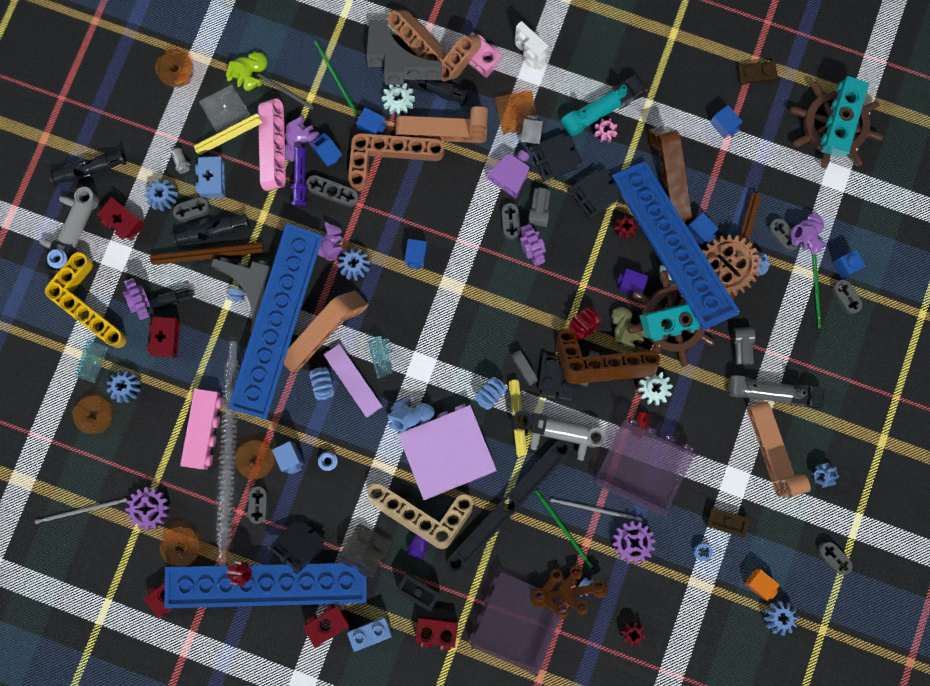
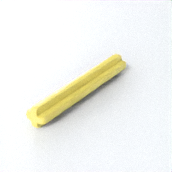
[194,113,262,155]
[509,380,527,456]

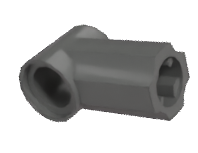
[528,188,550,227]
[732,327,755,365]

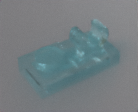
[368,336,393,379]
[75,340,108,383]

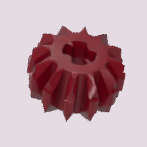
[569,307,601,339]

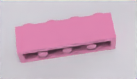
[180,389,223,470]

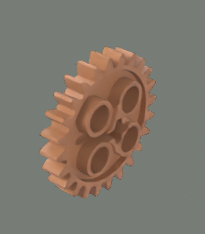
[702,235,761,296]

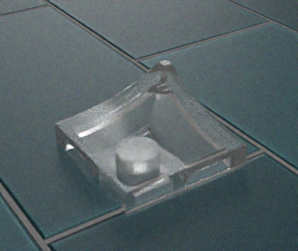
[199,85,250,133]

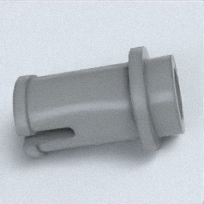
[170,148,190,174]

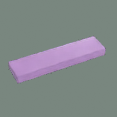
[324,344,382,418]

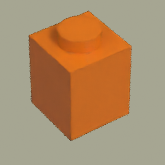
[744,568,780,601]

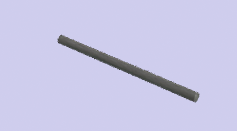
[257,73,314,110]

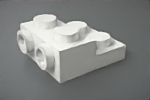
[515,21,549,70]

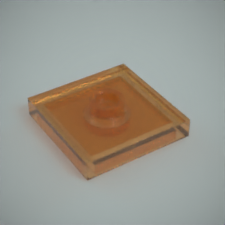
[495,90,537,134]

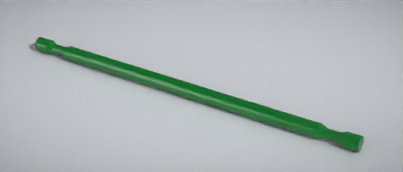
[314,40,359,116]
[812,254,821,328]
[535,490,593,569]

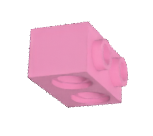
[458,32,501,78]

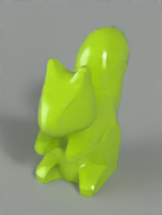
[226,52,267,91]

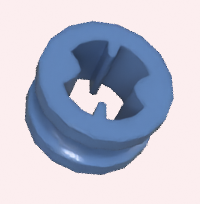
[227,289,245,302]
[693,543,713,561]

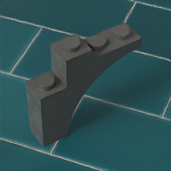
[367,20,442,85]
[211,258,272,333]

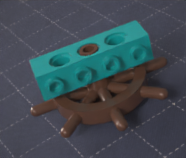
[790,76,884,169]
[628,270,717,367]

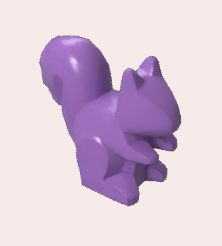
[285,116,320,162]
[791,213,827,254]
[309,222,345,261]

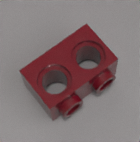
[415,616,458,651]

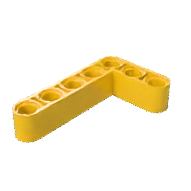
[45,252,127,348]

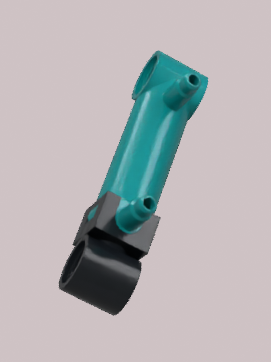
[561,74,648,137]

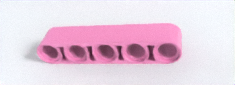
[258,98,286,191]

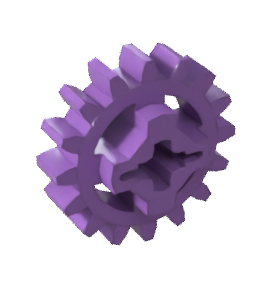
[520,224,546,266]
[123,278,150,320]
[125,487,170,530]
[612,521,656,565]

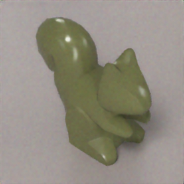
[611,307,644,352]

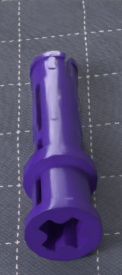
[290,148,308,206]

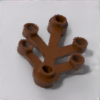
[530,566,608,618]

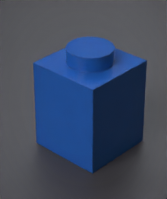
[710,105,742,139]
[356,108,387,135]
[309,133,342,167]
[687,213,718,245]
[404,239,427,269]
[833,250,866,279]

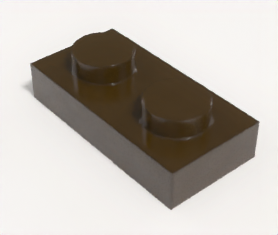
[737,61,778,85]
[706,508,750,538]

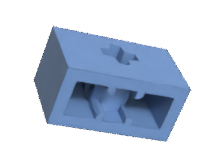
[195,156,226,199]
[272,441,305,474]
[347,616,393,652]

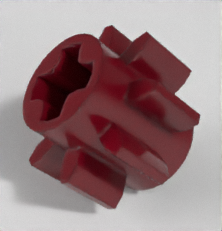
[614,215,638,240]
[227,561,252,586]
[620,622,646,647]

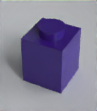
[617,269,648,295]

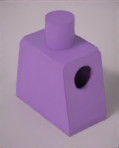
[487,150,530,199]

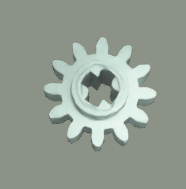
[382,83,415,116]
[637,372,673,406]

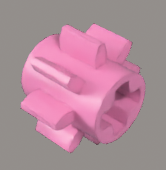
[594,118,617,142]

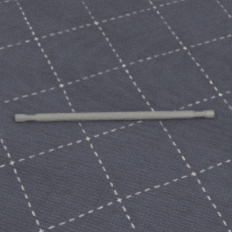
[35,498,128,524]
[550,498,643,521]

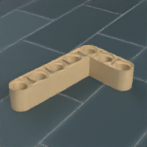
[368,484,473,549]

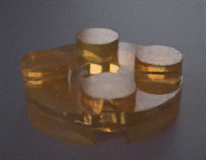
[155,49,194,88]
[72,396,114,434]
[235,440,275,479]
[160,527,201,567]

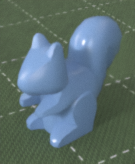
[388,396,435,433]

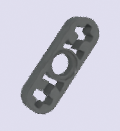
[306,175,359,207]

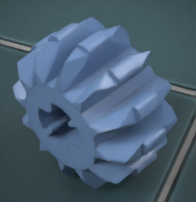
[144,178,178,211]
[338,248,371,281]
[309,367,334,400]
[107,370,141,403]
[475,377,507,410]
[764,600,799,636]

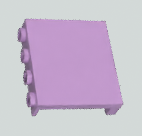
[398,404,497,500]

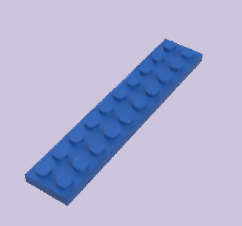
[612,161,739,330]
[228,223,323,420]
[164,562,367,608]

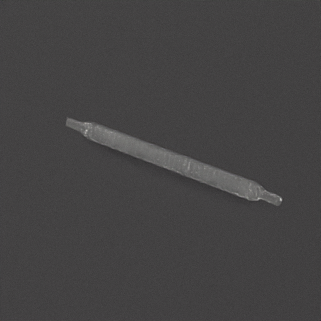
[216,341,240,566]

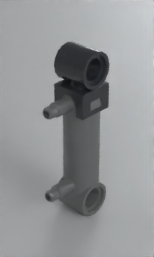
[729,376,825,409]

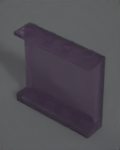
[594,418,697,518]
[468,572,566,676]

